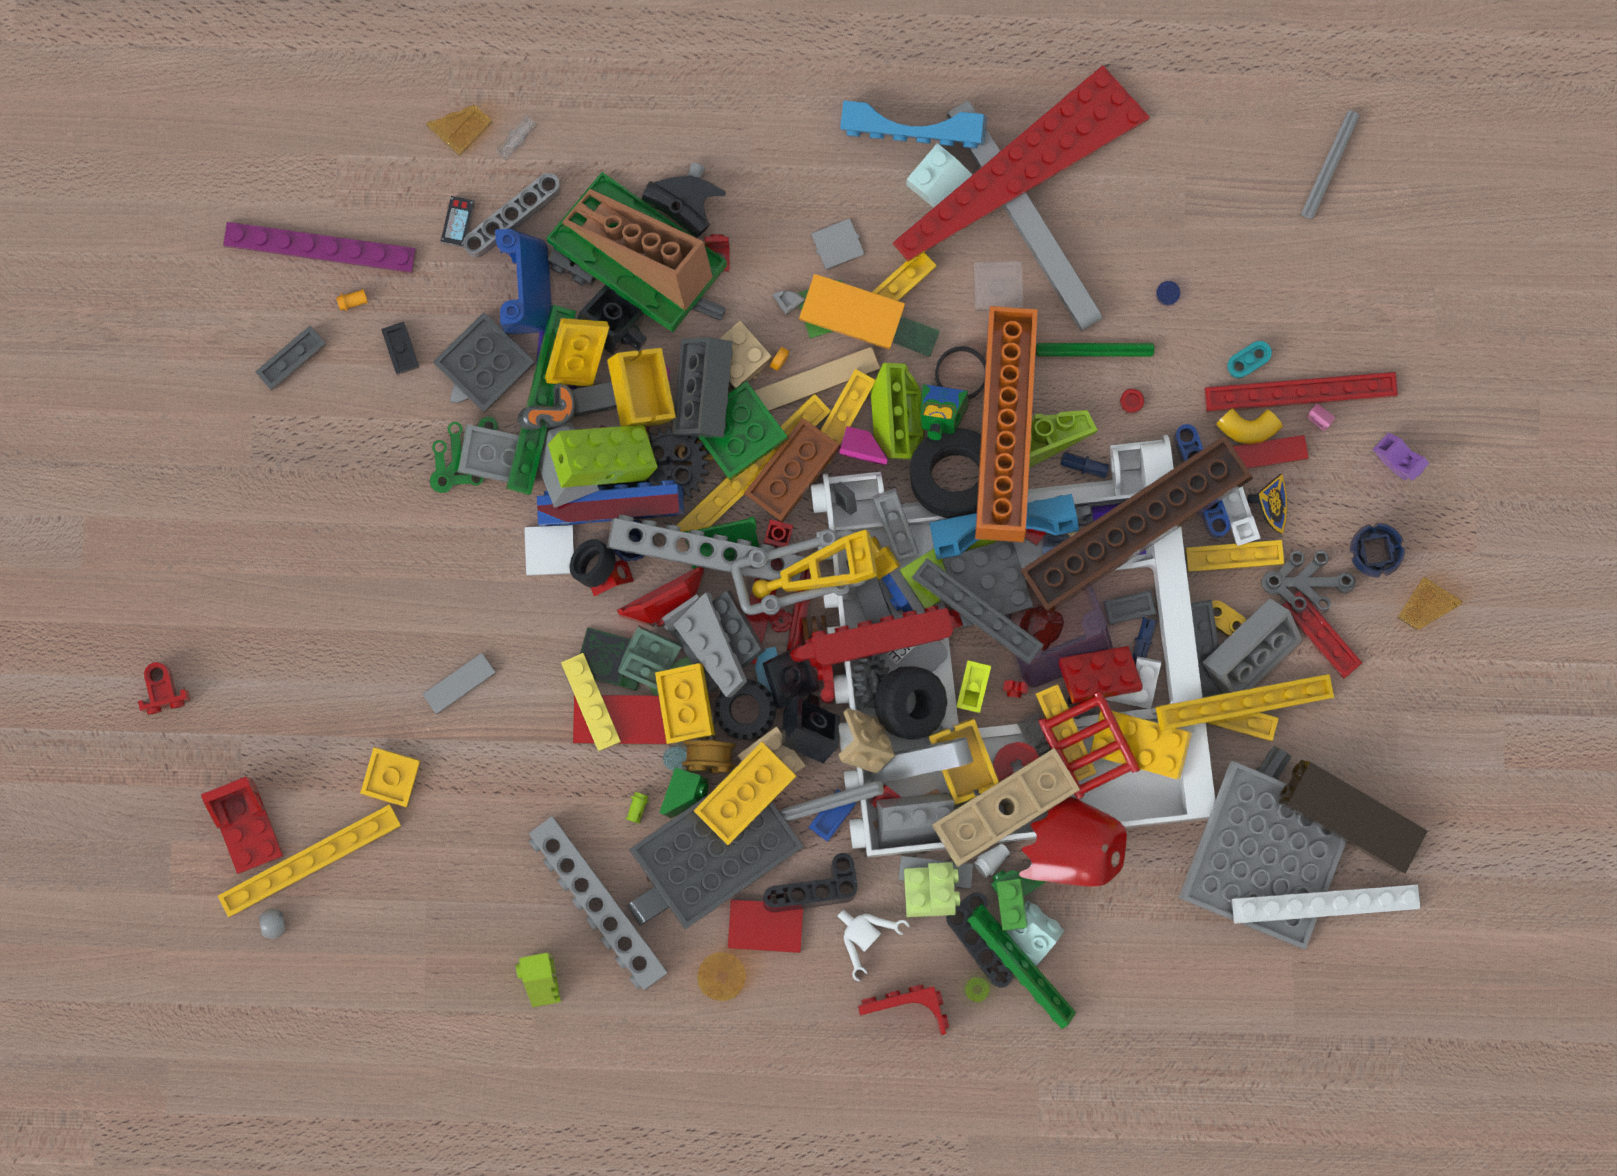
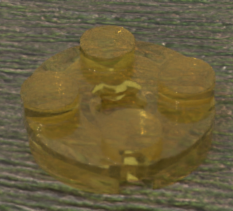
[697,952,746,1001]

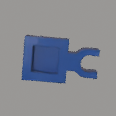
[881,573,914,613]

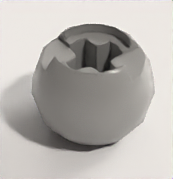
[259,909,285,939]

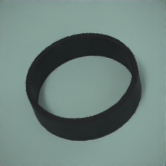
[935,346,986,400]

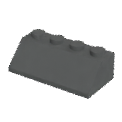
[672,337,733,438]

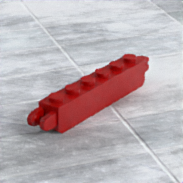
[790,605,962,668]

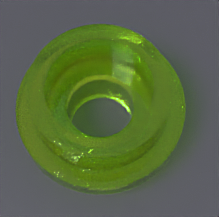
[965,977,989,1002]

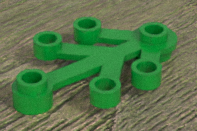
[429,416,498,493]

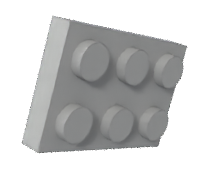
[458,424,519,483]

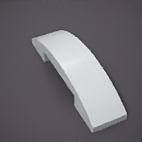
[1222,486,1261,546]

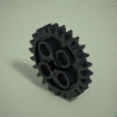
[638,426,710,500]

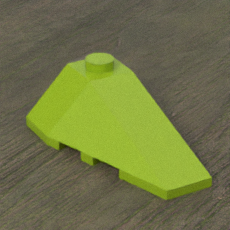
[1029,410,1098,468]

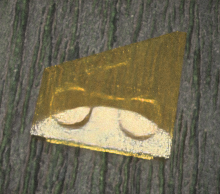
[426,105,492,156]
[1397,577,1463,631]

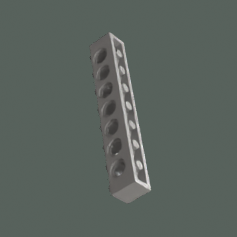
[607,515,804,582]
[528,816,668,990]

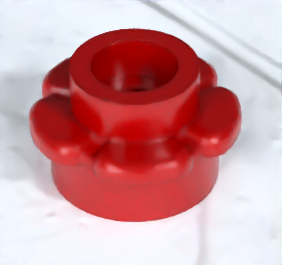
[769,609,792,633]

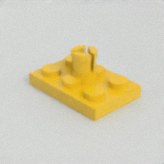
[545,318,609,386]
[655,663,715,744]

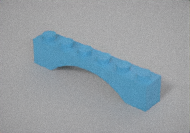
[840,100,987,149]
[929,494,1079,560]

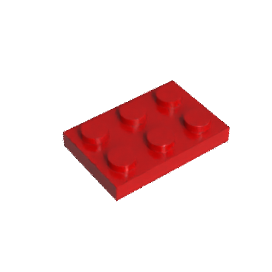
[1058,646,1143,704]

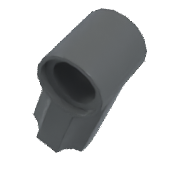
[1255,746,1291,780]

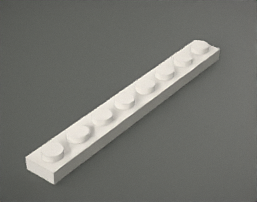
[1232,885,1420,924]

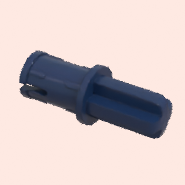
[1060,452,1109,479]
[1132,617,1157,664]

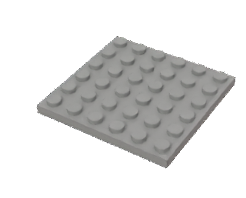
[1179,761,1346,950]

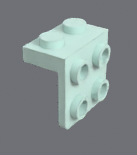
[1006,900,1065,966]

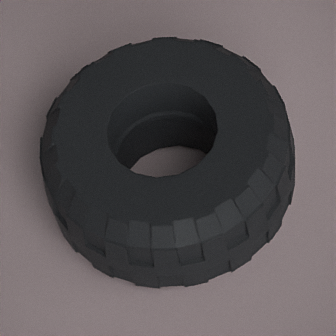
[875,666,947,740]

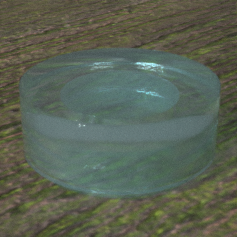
[663,746,686,771]

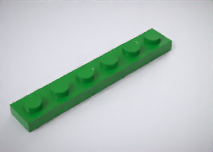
[967,904,1076,1029]

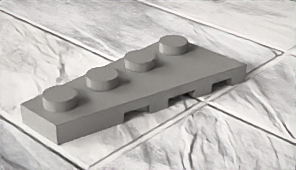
[673,592,747,698]

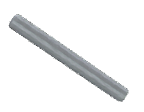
[1301,110,1359,220]
[780,781,884,821]

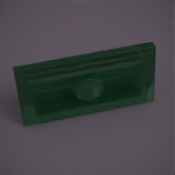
[892,316,940,356]

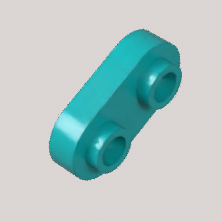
[1227,341,1272,379]

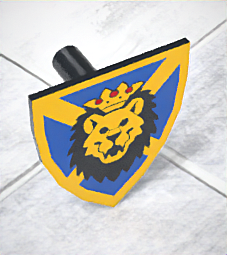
[1247,474,1287,534]

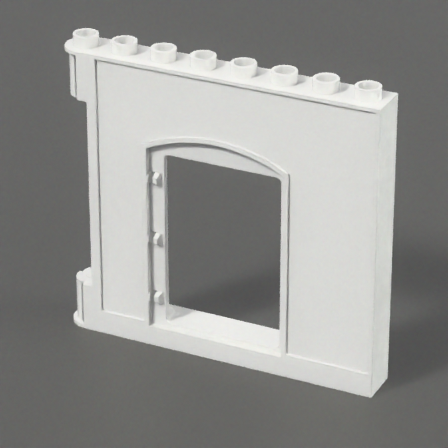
[811,435,1215,858]

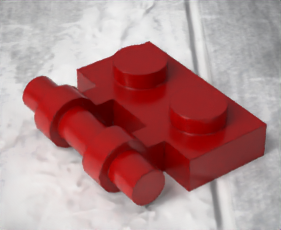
[817,665,835,704]

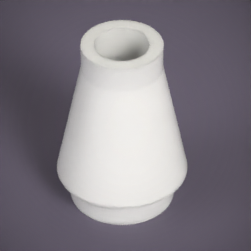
[974,843,1010,878]

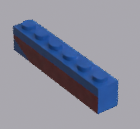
[537,480,684,526]

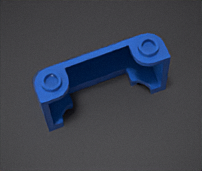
[495,229,551,335]

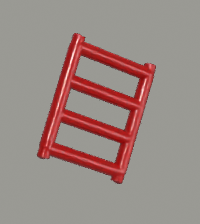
[1038,690,1140,800]

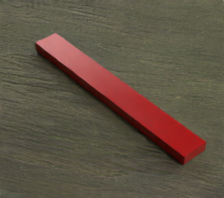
[1204,372,1398,412]

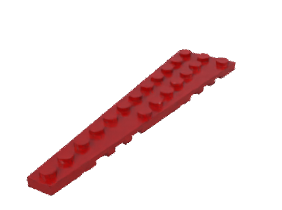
[893,65,1150,262]

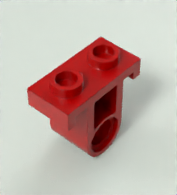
[138,662,190,715]

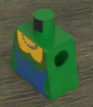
[921,384,968,440]

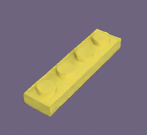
[561,653,621,752]

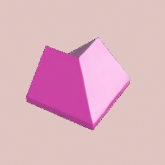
[839,426,888,466]

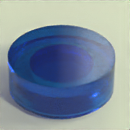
[1156,281,1180,306]

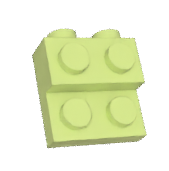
[904,862,960,917]

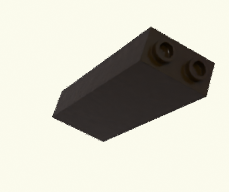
[1278,760,1428,874]

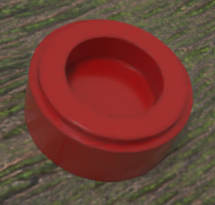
[1120,389,1144,414]

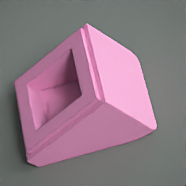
[1306,404,1335,431]

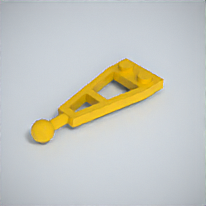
[752,529,877,599]

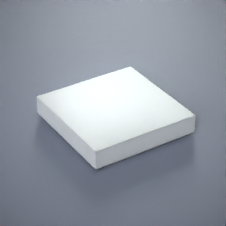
[525,525,574,576]

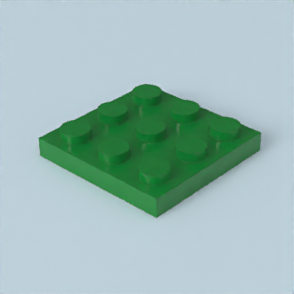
[699,381,789,481]

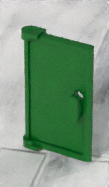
[683,516,759,569]

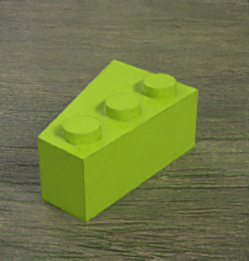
[515,953,561,1007]

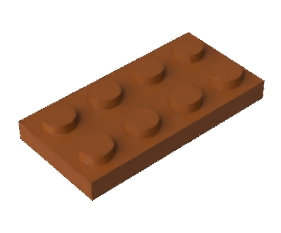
[744,418,841,522]

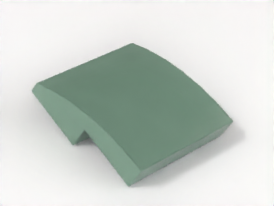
[618,625,682,690]

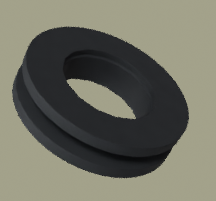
[910,428,981,519]

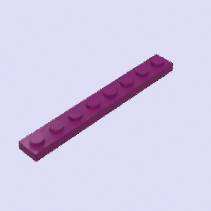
[223,222,416,273]

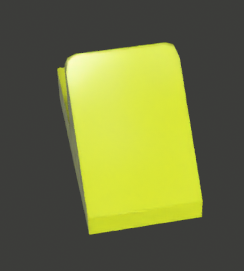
[956,660,991,713]

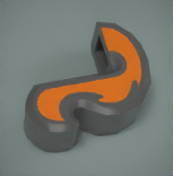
[518,383,576,431]

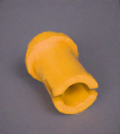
[336,289,368,312]

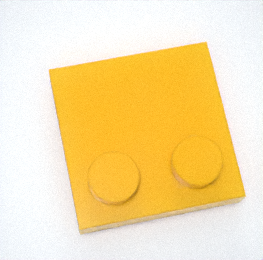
[360,747,421,807]

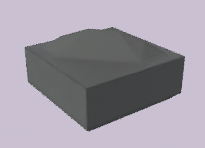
[833,482,857,515]

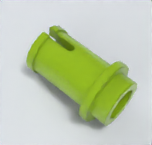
[626,792,650,824]

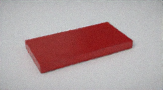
[573,695,670,745]

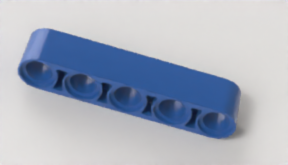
[1174,424,1231,538]

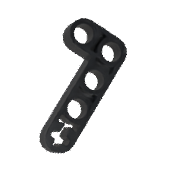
[763,853,858,912]
[946,892,1012,988]

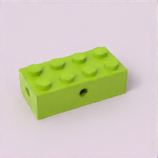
[548,425,658,488]

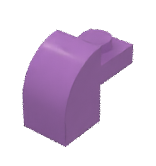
[1372,432,1429,481]

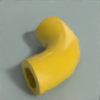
[1215,408,1283,444]

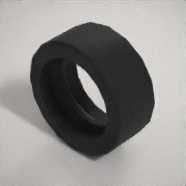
[569,539,616,588]

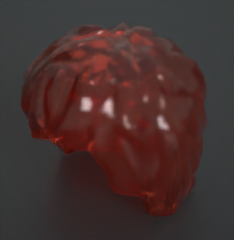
[1020,605,1064,651]

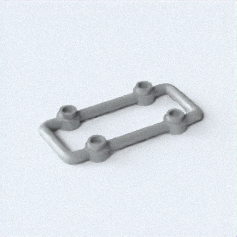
[731,529,867,615]

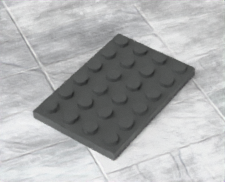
[629,793,804,930]

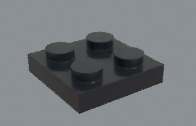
[762,644,819,708]

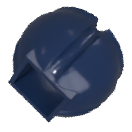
[1350,522,1405,578]

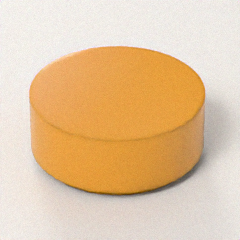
[770,347,790,371]

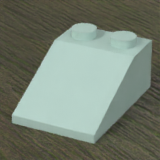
[906,143,973,208]

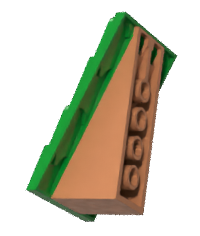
[547,172,727,332]

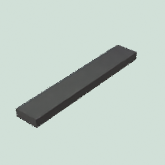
[912,558,1044,665]

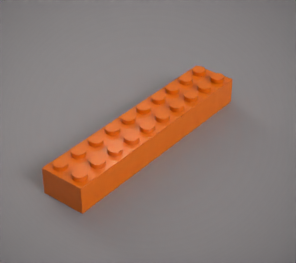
[975,306,1038,542]

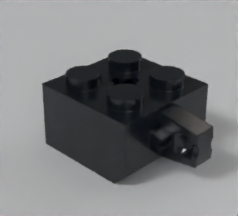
[577,285,647,354]
[782,694,840,763]

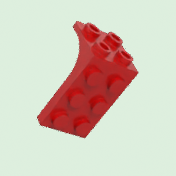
[858,984,950,1035]

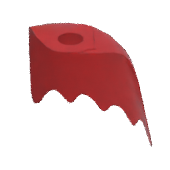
[1019,796,1127,887]

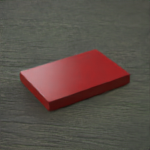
[728,900,803,953]

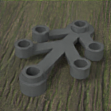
[1261,551,1356,613]

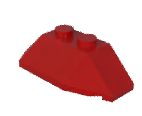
[617,566,705,627]

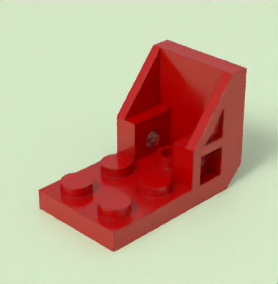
[201,776,284,874]

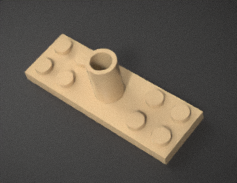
[932,748,1080,866]

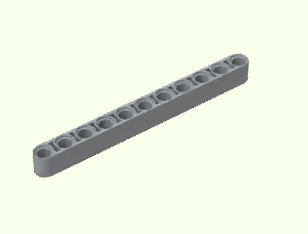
[947,100,1102,331]

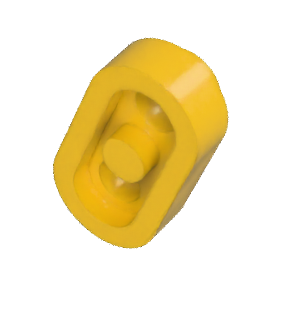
[1212,600,1247,637]

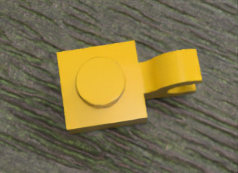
[871,536,901,580]

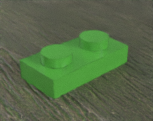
[996,879,1028,931]

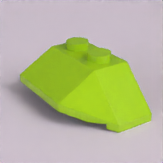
[871,363,924,459]

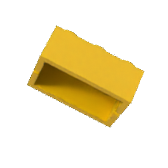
[607,348,676,427]
[928,718,999,805]

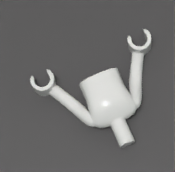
[838,909,910,981]

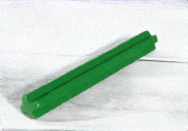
[1036,343,1155,357]

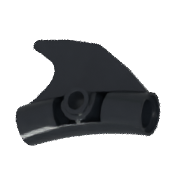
[642,175,726,238]

